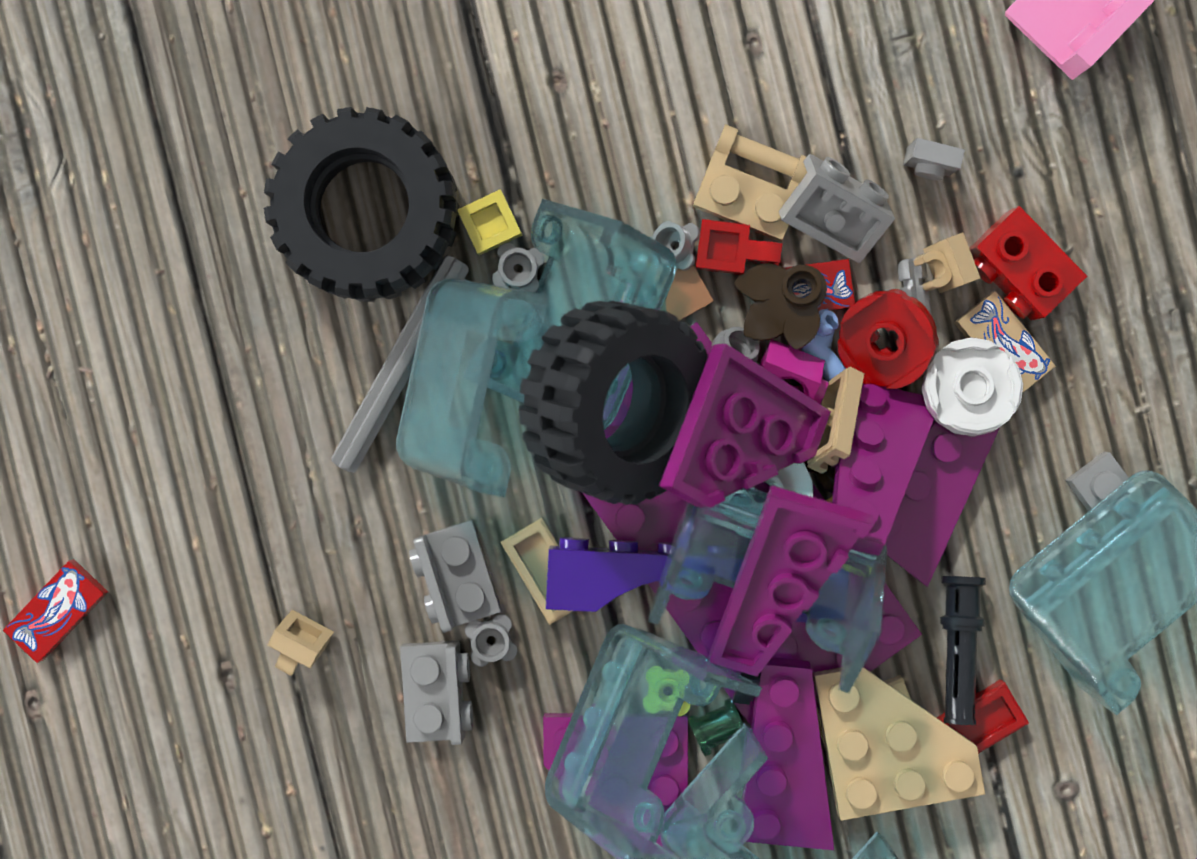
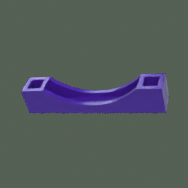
[546,537,849,624]

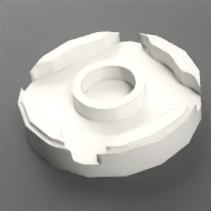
[922,337,1023,436]

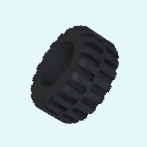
[264,107,459,302]
[518,300,708,505]

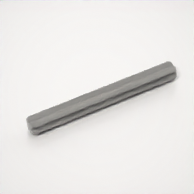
[331,255,468,473]

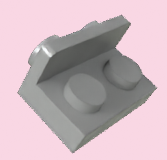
[779,154,895,263]
[409,519,502,633]
[400,640,473,745]

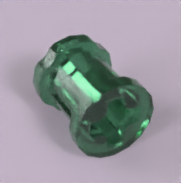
[688,697,749,757]

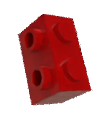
[969,206,1088,321]

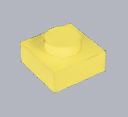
[457,189,522,256]

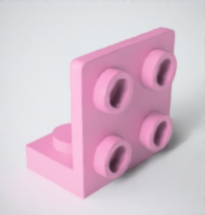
[1005,0,1154,80]

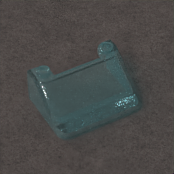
[1009,470,1197,716]

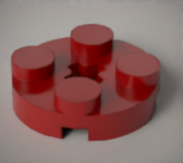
[837,289,939,389]

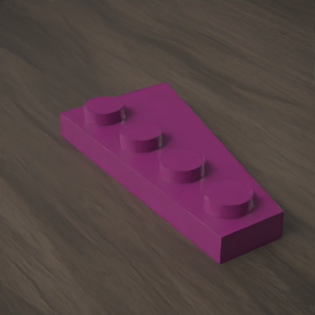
[832,383,934,556]

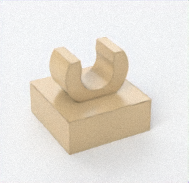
[913,233,980,293]
[268,609,334,676]

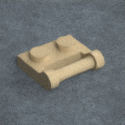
[692,124,807,242]

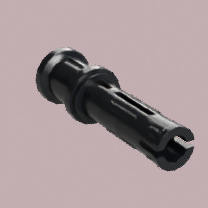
[940,576,986,725]

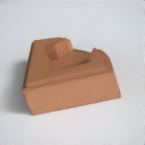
[665,265,714,321]

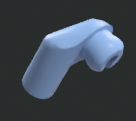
[801,309,846,381]

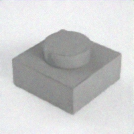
[903,138,965,180]
[1065,452,1139,520]

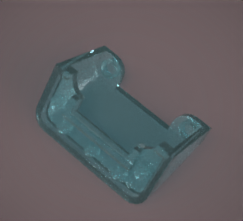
[467,199,676,430]
[396,278,549,497]

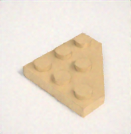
[812,664,985,821]

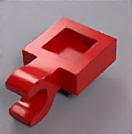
[696,219,783,275]

